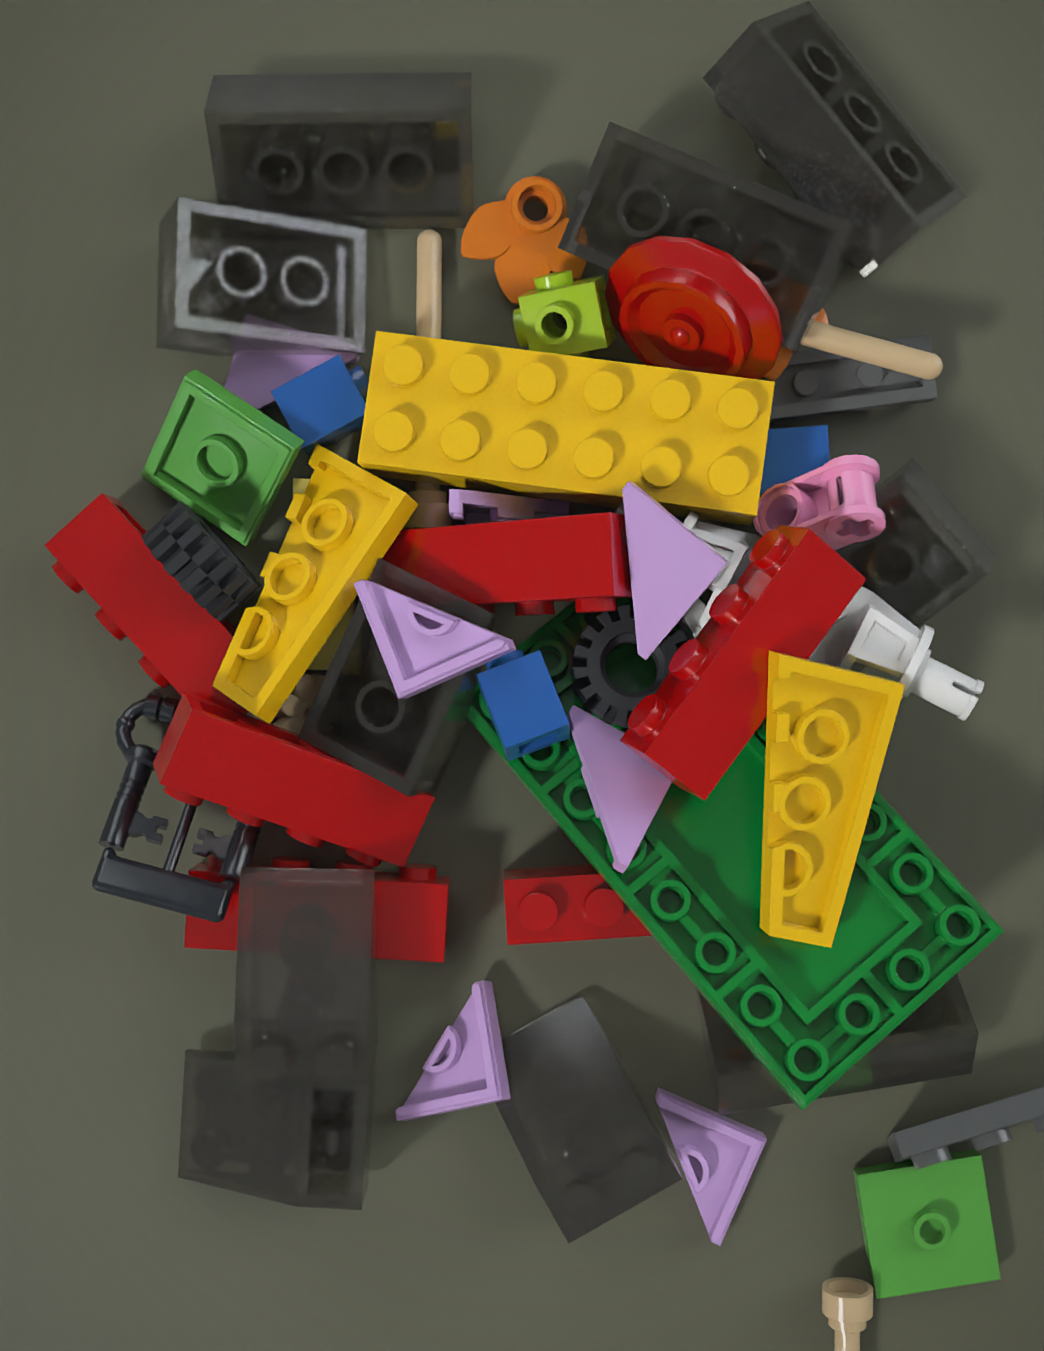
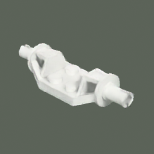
[616,503,984,721]

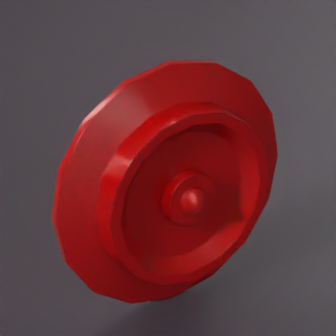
[605,236,783,380]

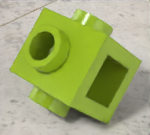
[513,270,616,358]

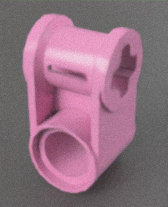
[753,454,886,550]

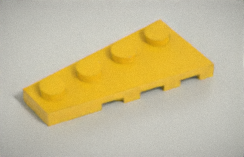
[212,444,419,724]
[760,650,905,948]

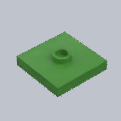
[140,369,305,546]
[853,1149,1001,1299]

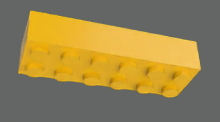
[357,331,775,526]

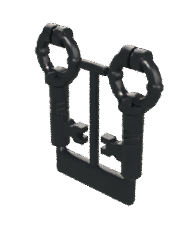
[92,693,262,923]

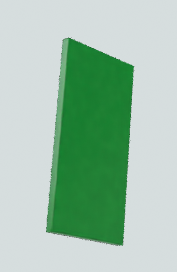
[454,596,1004,1110]

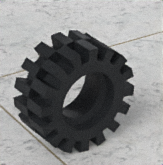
[142,501,262,622]
[570,605,687,730]

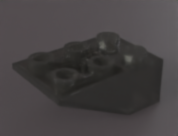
[178,1049,376,1210]

